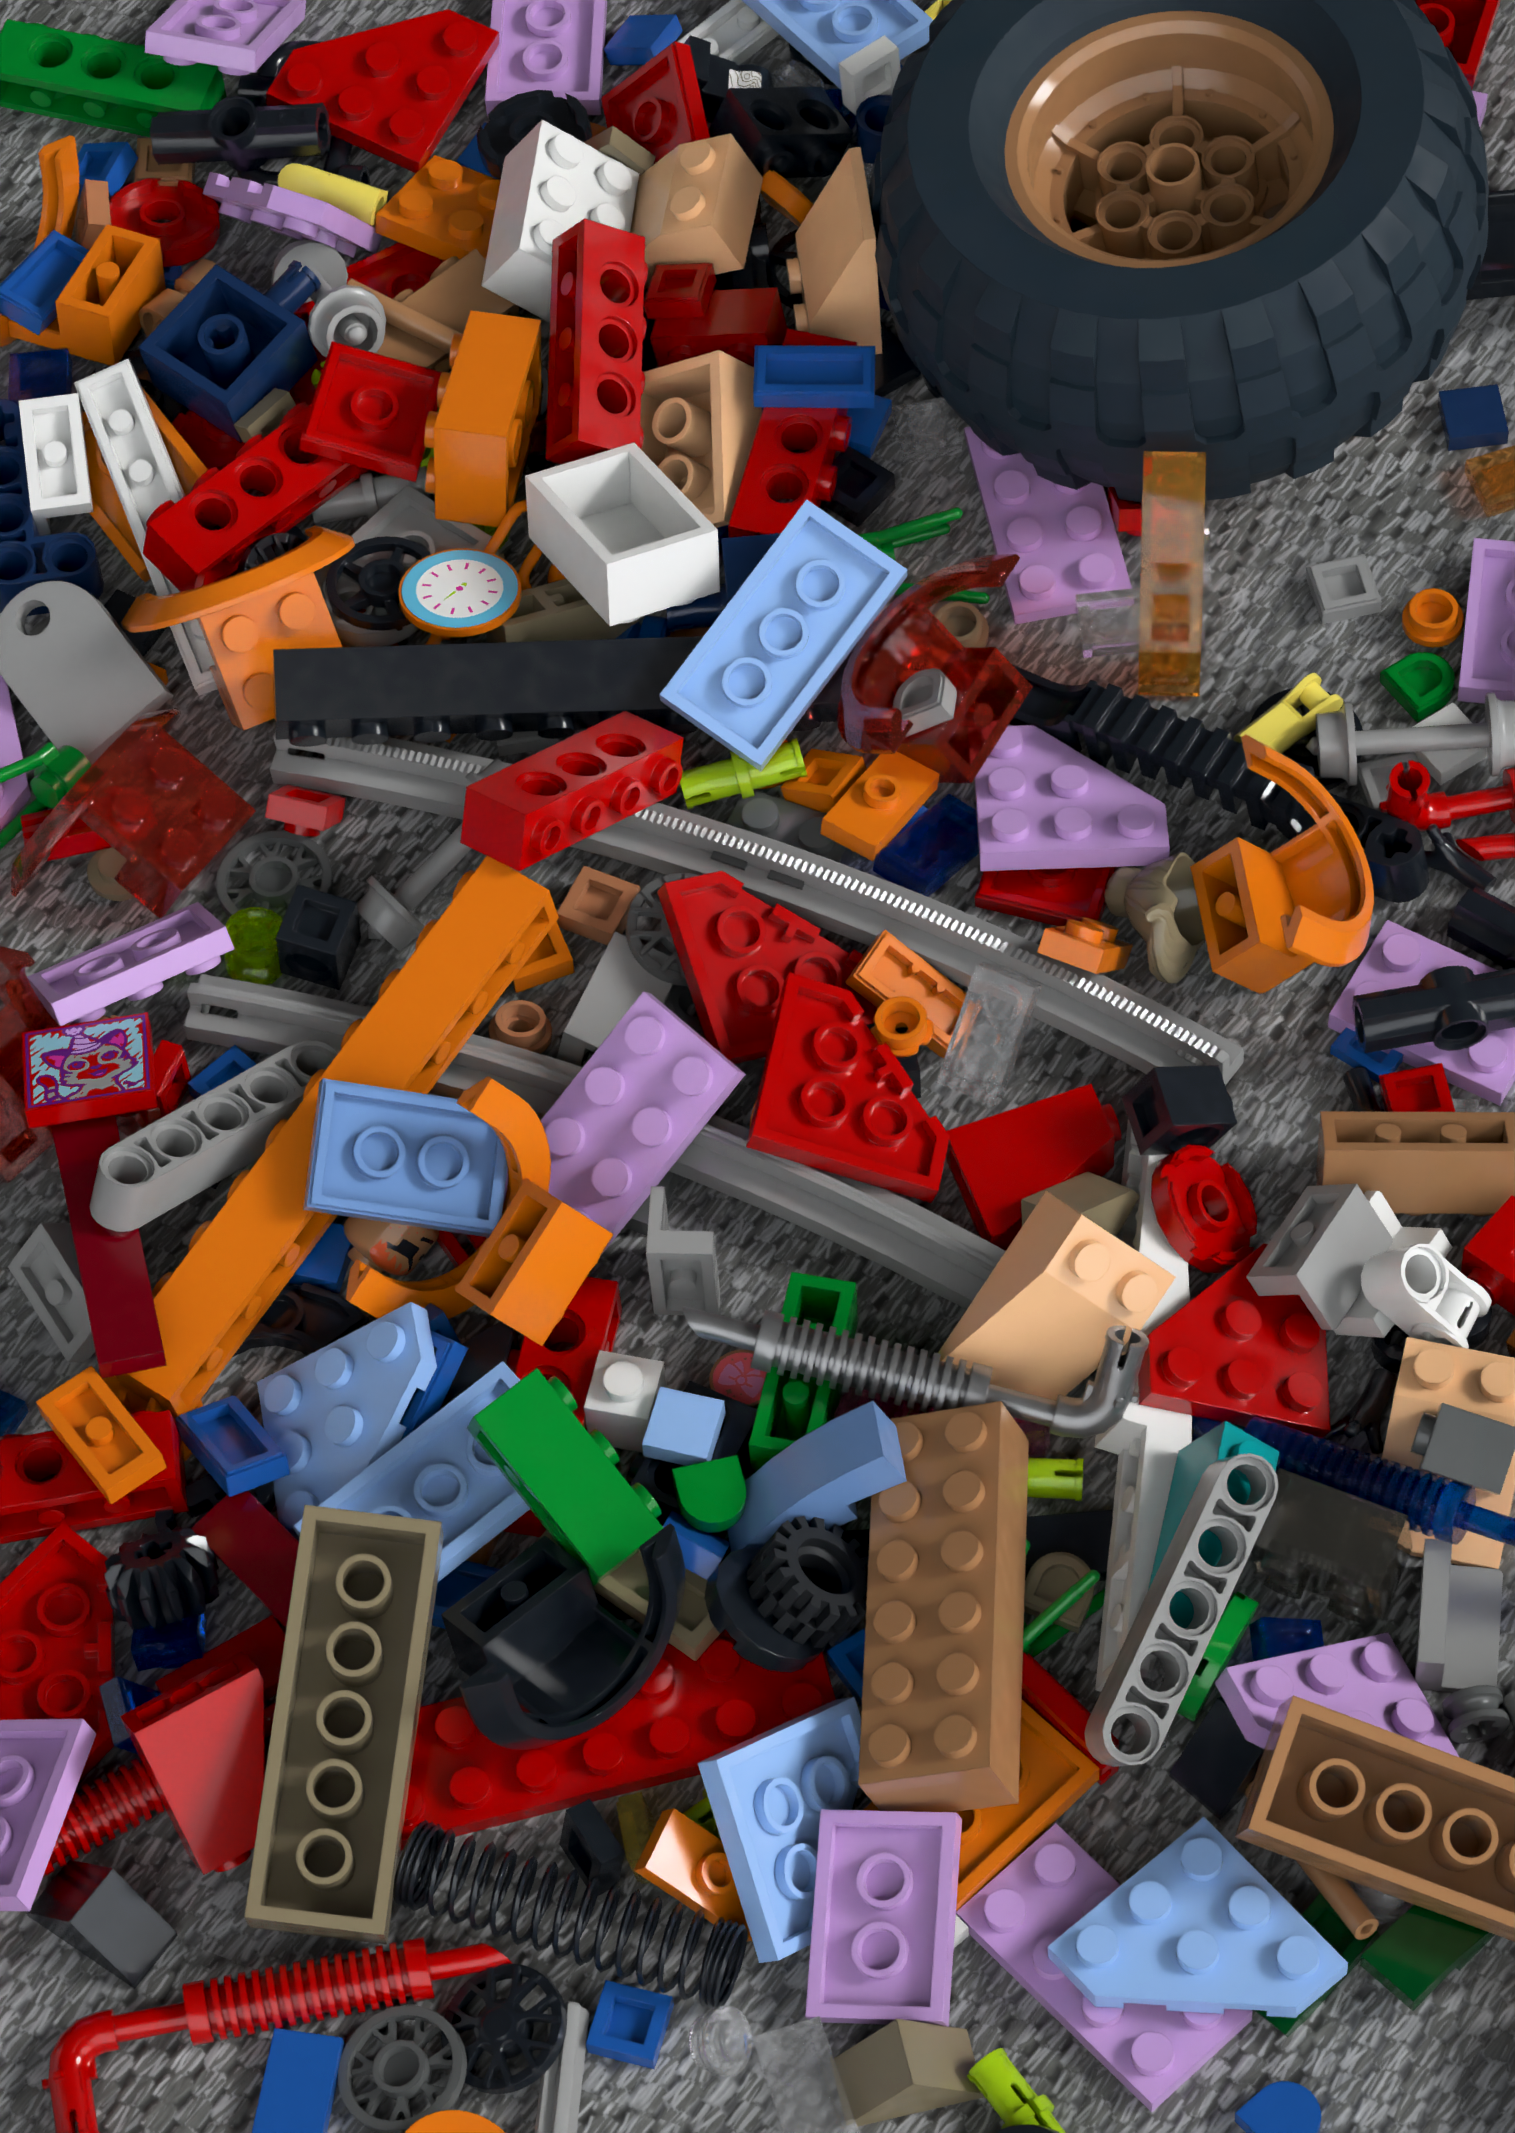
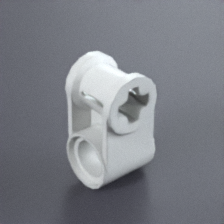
[1361,1244,1492,1349]

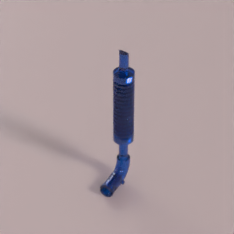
[1192,1416,1515,1547]

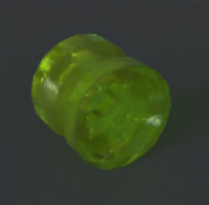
[225,907,283,985]

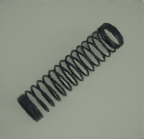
[393,1820,748,2011]

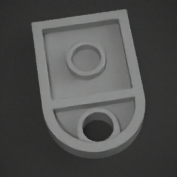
[315,485,499,647]
[0,581,173,765]

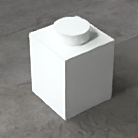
[584,1350,667,1452]

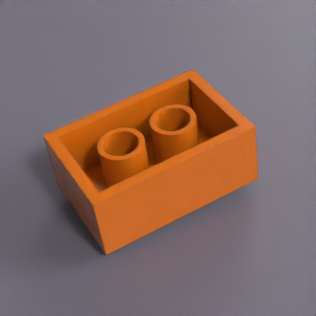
[424,310,541,527]

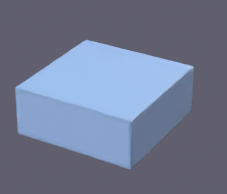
[642,1386,726,1466]

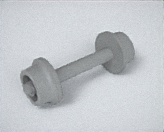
[271,240,386,357]
[1306,692,1515,786]
[357,758,506,952]

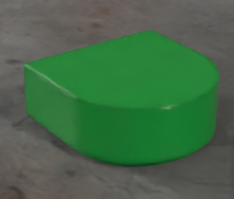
[1380,652,1455,723]
[672,1455,746,1532]

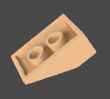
[630,133,763,289]
[786,147,882,355]
[640,350,762,528]
[938,1191,1176,1401]
[1365,1337,1515,1569]

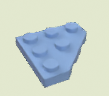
[257,1302,437,1541]
[698,1697,861,1963]
[1048,1817,1348,2018]

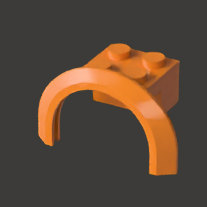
[0,135,166,366]
[121,525,355,731]
[1190,734,1374,994]
[346,1076,613,1346]

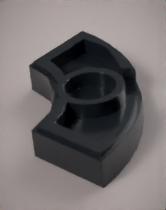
[233,1283,370,1357]

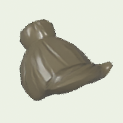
[1104,852,1206,984]

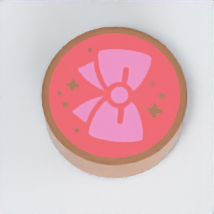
[709,1350,767,1409]

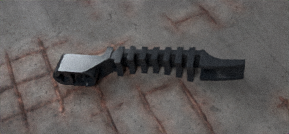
[981,663,1430,903]

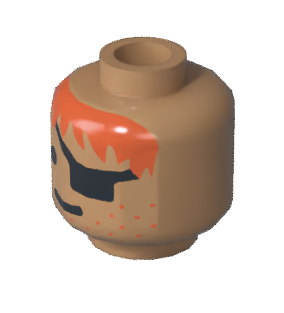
[344,1217,440,1276]

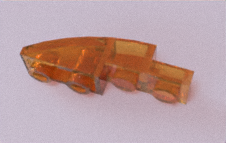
[1138,451,1206,697]

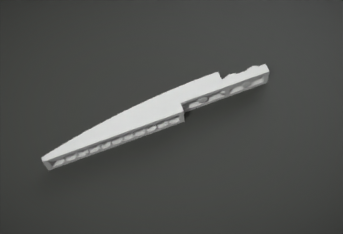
[1094,1119,1192,1692]

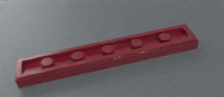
[51,1115,167,1379]

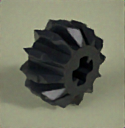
[104,1528,220,1630]

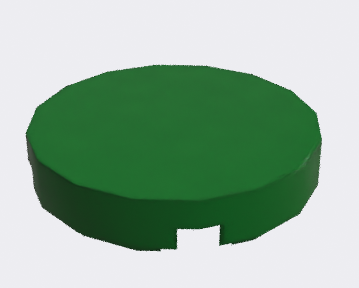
[1177,1591,1259,1722]

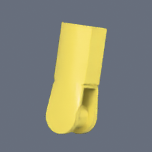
[278,163,388,226]
[1233,673,1343,753]

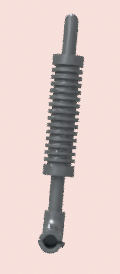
[683,1306,1149,1438]

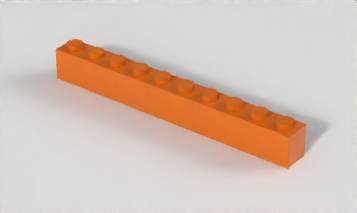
[116,856,559,1419]

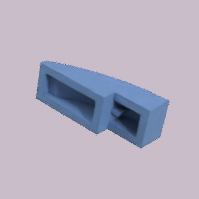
[727,1401,907,1552]

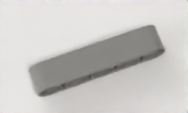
[89,1039,339,1232]
[1084,1453,1279,1767]

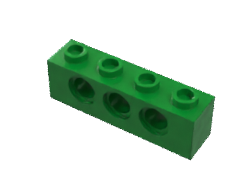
[0,19,227,137]

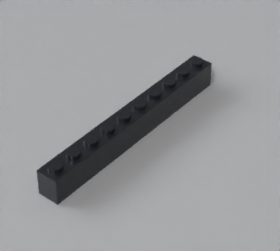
[273,631,896,747]

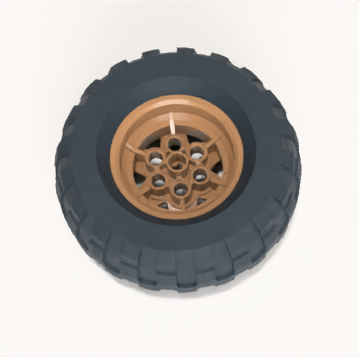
[869,0,1489,503]

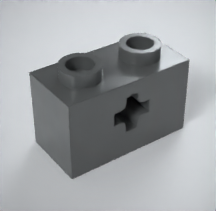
[1410,1403,1515,1495]

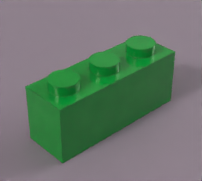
[749,1272,859,1475]
[467,1368,663,1587]

